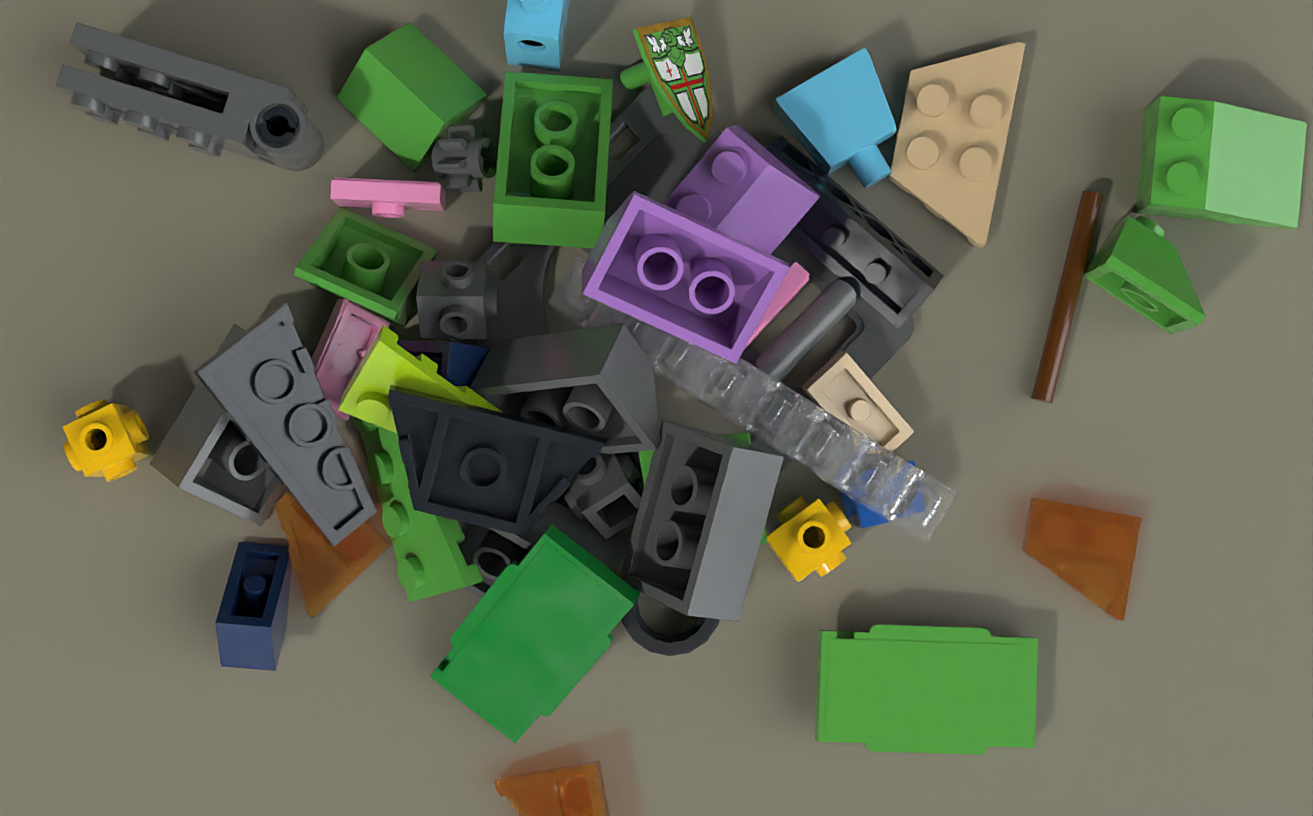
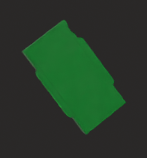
[430,524,641,743]

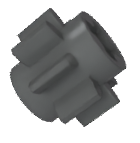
[432,125,498,192]

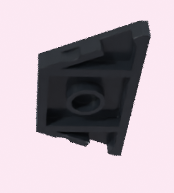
[388,385,604,536]

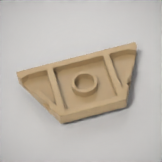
[888,42,1026,248]

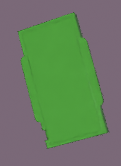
[815,624,1038,755]

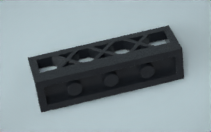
[766,136,944,329]

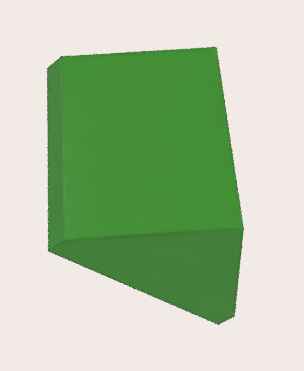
[336,22,488,173]
[294,207,438,326]

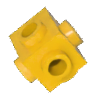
[62,399,151,482]
[767,496,852,582]

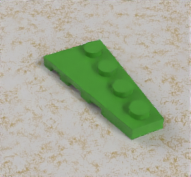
[352,416,484,602]

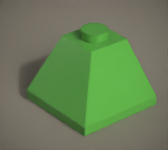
[1084,215,1206,334]

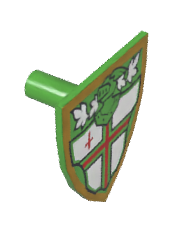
[620,17,712,143]

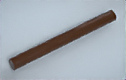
[1031,191,1103,404]

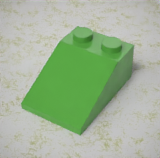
[493,71,613,249]
[1135,96,1307,230]

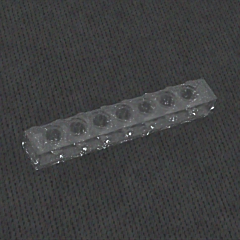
[548,256,958,545]

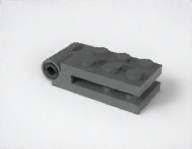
[56,22,324,171]

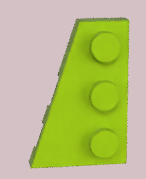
[338,325,502,433]

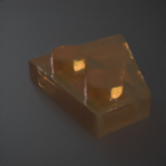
[1022,498,1142,621]
[494,760,610,816]

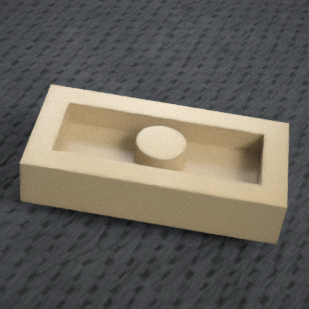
[801,350,914,468]

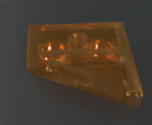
[275,492,392,619]

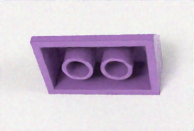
[664,125,820,255]
[582,191,790,363]

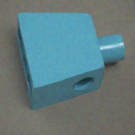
[504,0,570,71]
[773,48,897,189]

